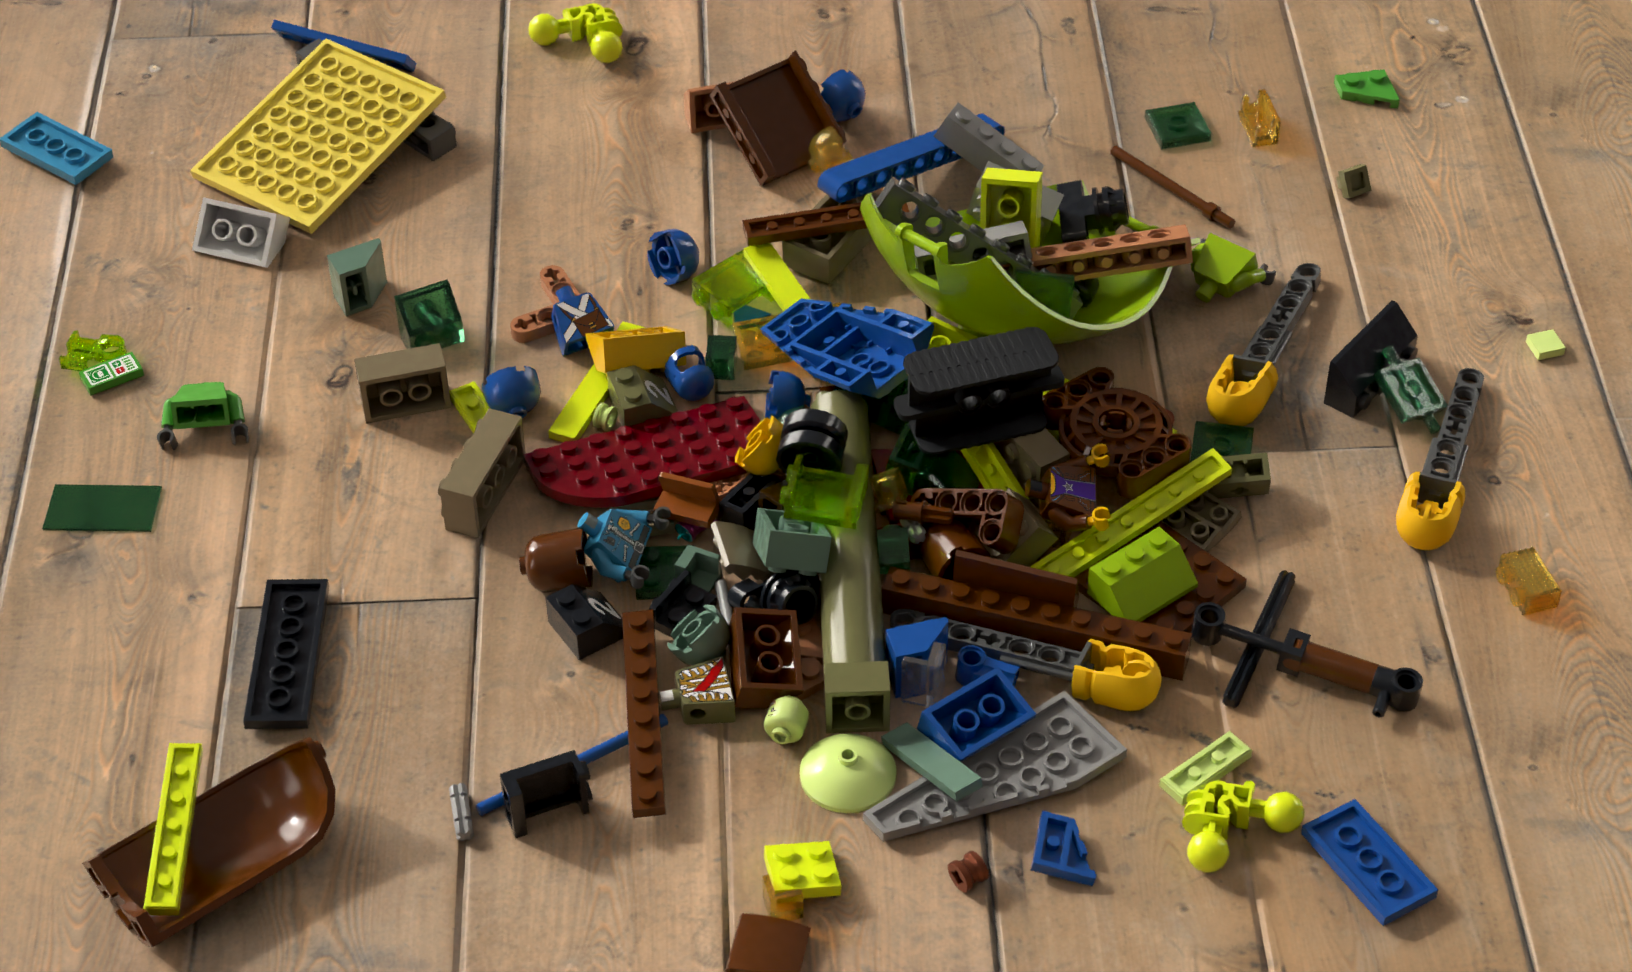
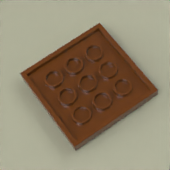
[1076,521,1247,633]

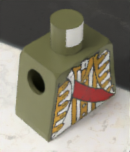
[659,657,736,725]

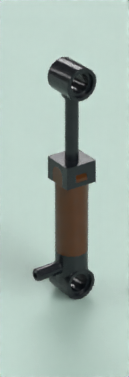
[1191,602,1423,718]

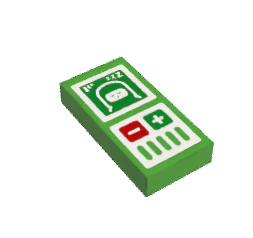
[79,352,144,396]

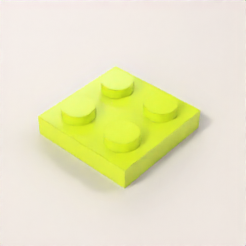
[764,841,842,900]

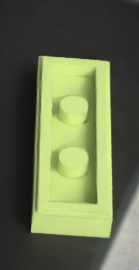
[1159,731,1252,806]

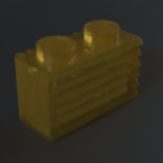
[1496,546,1562,615]

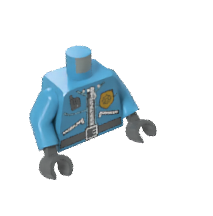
[577,507,671,589]

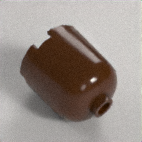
[919,519,990,580]
[519,528,593,592]

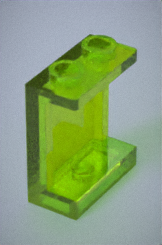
[692,250,775,327]
[780,454,869,530]

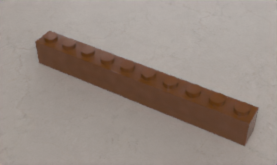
[881,566,1192,681]

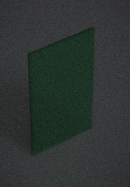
[42,484,162,532]

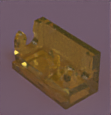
[1238,89,1281,147]

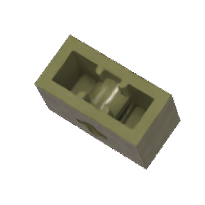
[1208,453,1271,499]

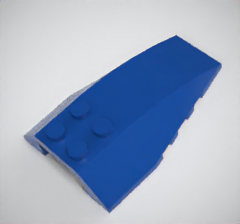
[760,298,934,399]

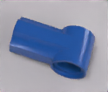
[955,645,1020,687]

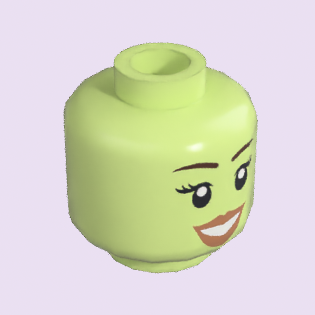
[764,696,809,744]

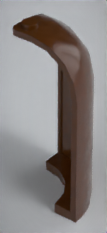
[82,737,336,947]

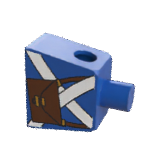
[551,286,614,357]

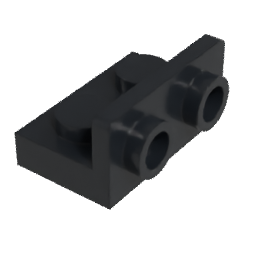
[649,570,717,639]

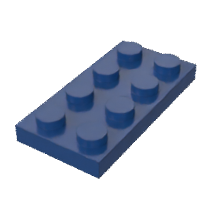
[1301,799,1438,926]

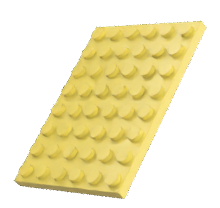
[190,39,446,234]

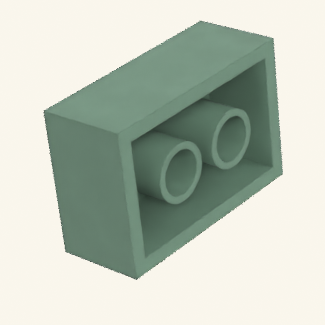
[752,508,832,576]

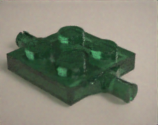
[1373,345,1448,435]

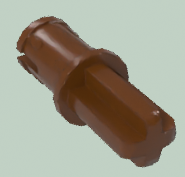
[892,499,955,525]

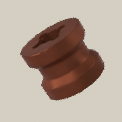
[948,851,989,893]

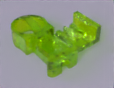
[59,330,127,371]

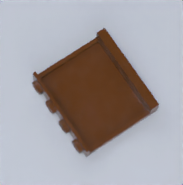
[710,51,847,186]

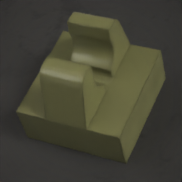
[1336,164,1371,198]

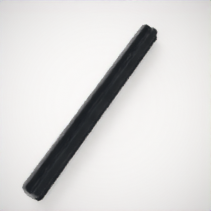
[1222,570,1296,708]

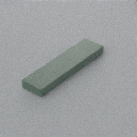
[881,722,983,802]

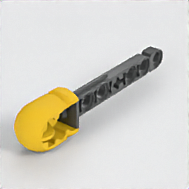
[1206,263,1321,427]
[1396,368,1484,550]
[890,608,1162,711]

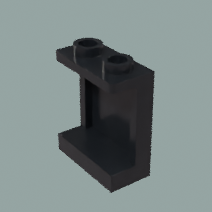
[499,750,593,839]

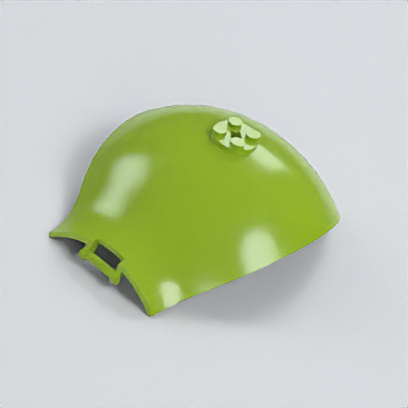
[860,180,1201,344]

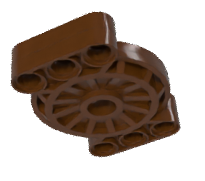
[1042,367,1192,499]

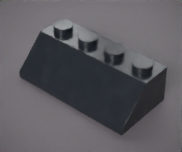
[1324,300,1418,418]

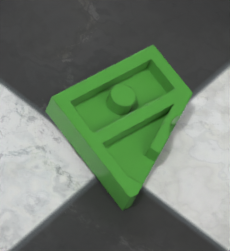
[1334,69,1400,108]

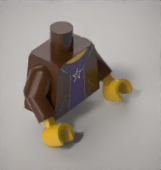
[1025,444,1111,532]

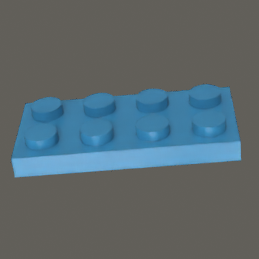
[0,112,114,185]

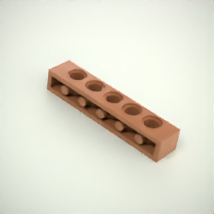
[1022,224,1193,287]

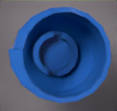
[665,344,715,401]

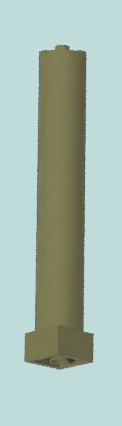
[810,390,890,733]

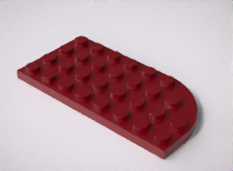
[523,396,761,508]

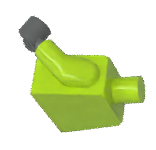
[1191,233,1277,303]

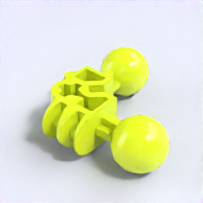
[528,3,623,63]
[1182,781,1305,873]

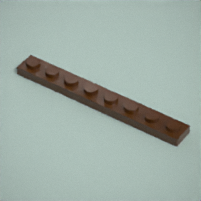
[622,609,666,818]

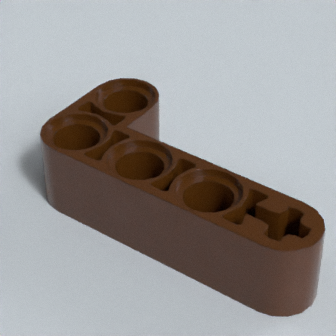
[910,488,1024,554]

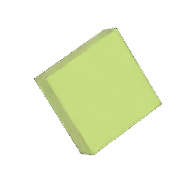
[1526,329,1566,360]

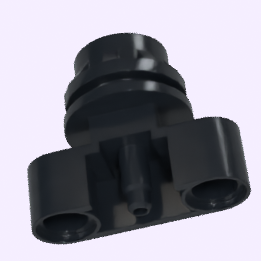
[1057,180,1129,243]
[728,569,819,625]

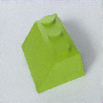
[1087,527,1198,622]

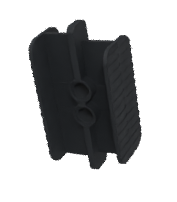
[894,327,1065,456]

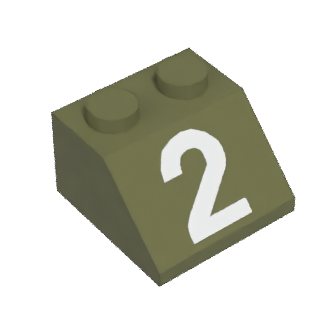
[607,365,678,426]

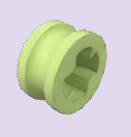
[593,403,618,432]

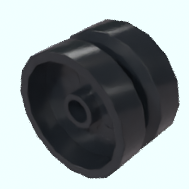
[776,409,848,483]

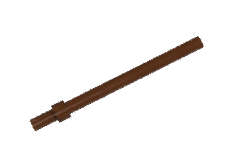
[1110,145,1235,229]

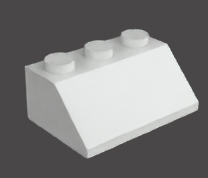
[192,197,290,268]

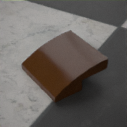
[725,913,811,972]

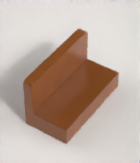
[653,472,720,529]

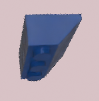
[917,667,1037,762]

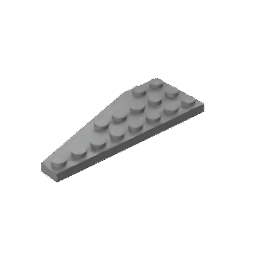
[863,691,1127,842]

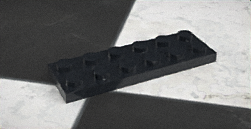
[243,579,329,729]

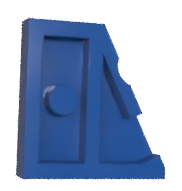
[1031,811,1096,886]

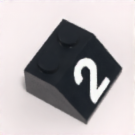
[545,584,623,660]

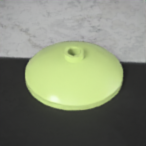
[800,733,896,813]

